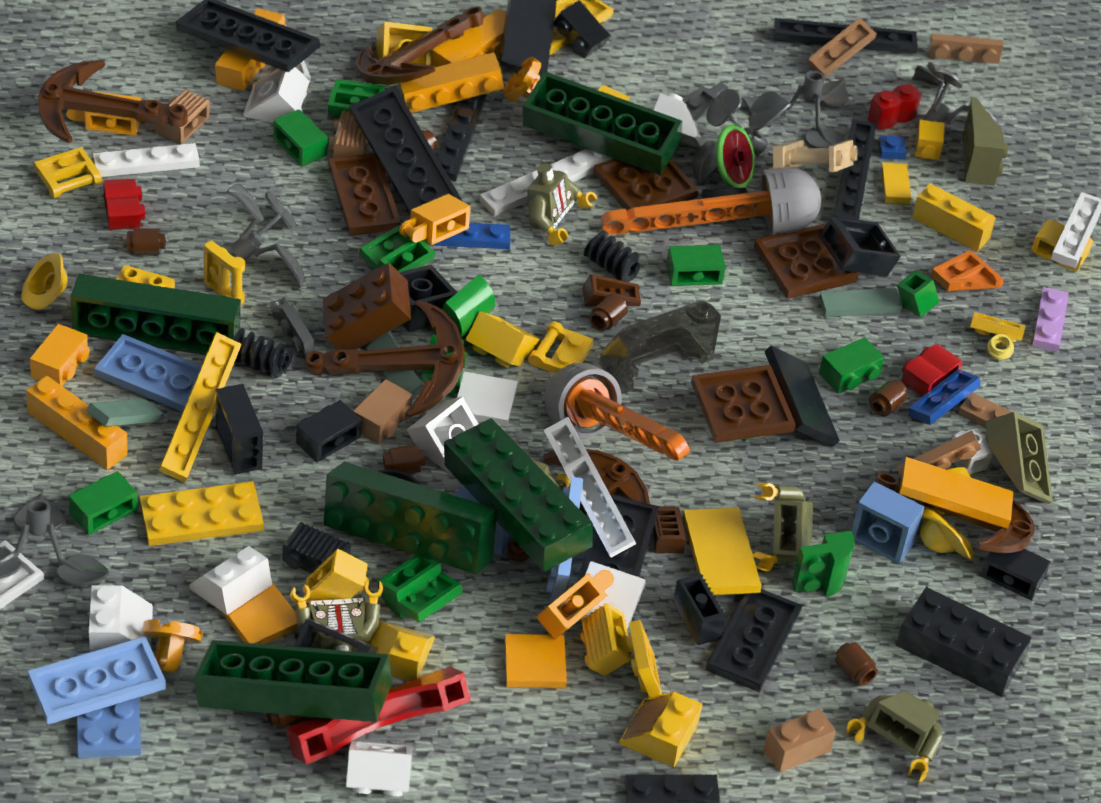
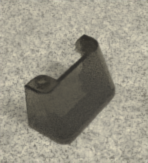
[599,301,721,393]

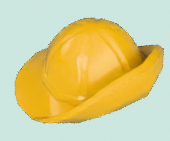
[21,253,68,310]
[920,507,973,560]

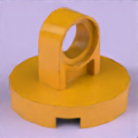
[503,56,541,102]
[142,619,204,673]

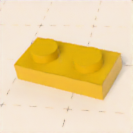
[970,312,1026,342]

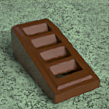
[583,274,641,307]
[653,506,686,554]

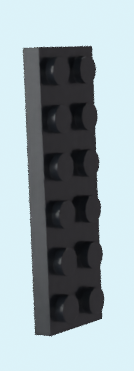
[175,0,321,73]
[349,86,463,216]

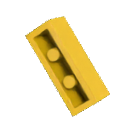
[912,183,996,252]

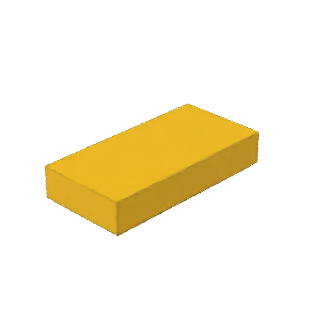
[881,162,911,204]

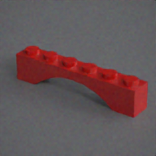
[285,666,471,764]

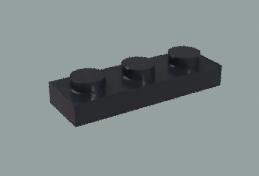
[625,774,720,803]

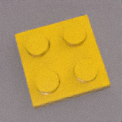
[626,619,662,697]

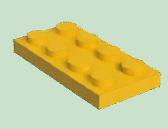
[140,481,264,546]

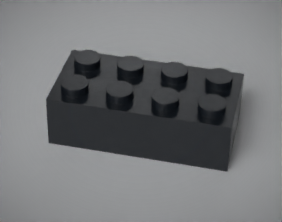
[896,587,1032,697]

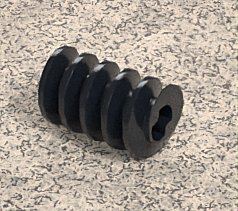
[583,230,641,282]
[234,328,294,378]

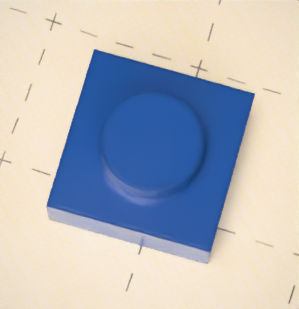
[878,135,906,160]

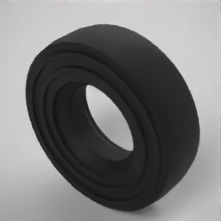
[702,188,748,199]

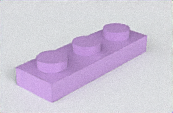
[1032,287,1069,352]

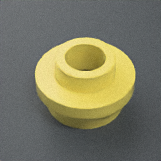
[987,334,1014,360]

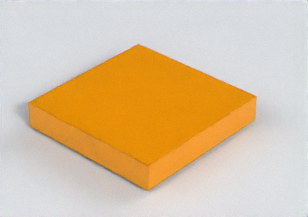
[221,582,298,644]
[505,634,567,689]

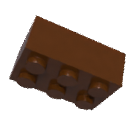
[323,263,411,350]

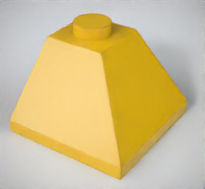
[376,22,432,65]
[368,620,435,681]

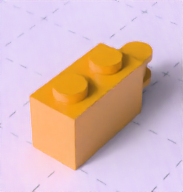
[66,91,141,136]
[400,194,470,245]
[536,570,614,640]

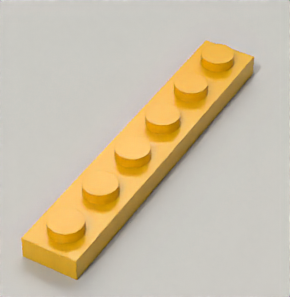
[158,332,242,482]

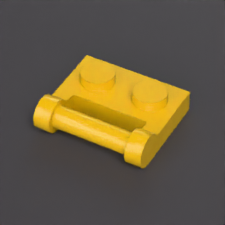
[34,147,102,199]
[204,240,245,305]
[528,321,594,374]

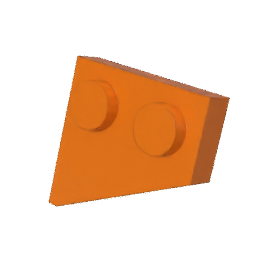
[931,250,1004,291]

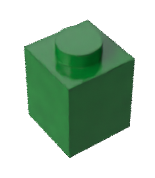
[897,270,939,317]

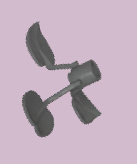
[913,62,1001,129]
[744,71,849,148]
[692,89,791,185]
[226,184,304,288]
[0,493,109,586]

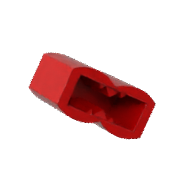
[867,84,922,130]
[103,178,145,230]
[901,344,963,396]

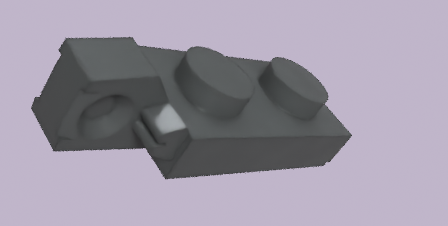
[682,82,728,122]
[270,297,315,359]

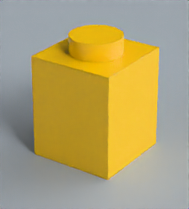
[915,120,944,160]

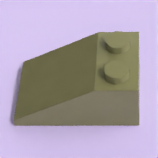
[962,97,1008,186]
[985,412,1053,504]

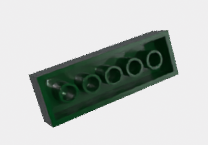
[523,71,682,176]
[70,274,241,355]
[444,418,593,572]
[324,461,497,574]
[194,640,392,722]

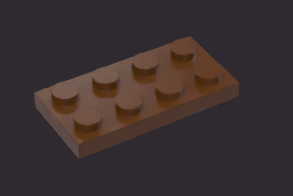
[328,154,401,236]

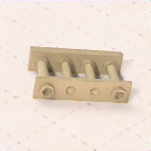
[773,140,857,172]

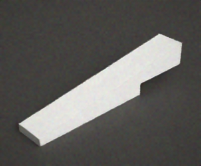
[544,417,636,557]

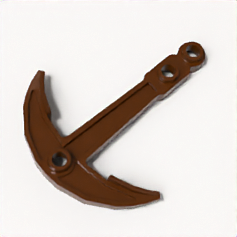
[355,6,484,85]
[38,60,188,143]
[305,300,465,417]
[507,449,650,562]
[874,472,1035,553]

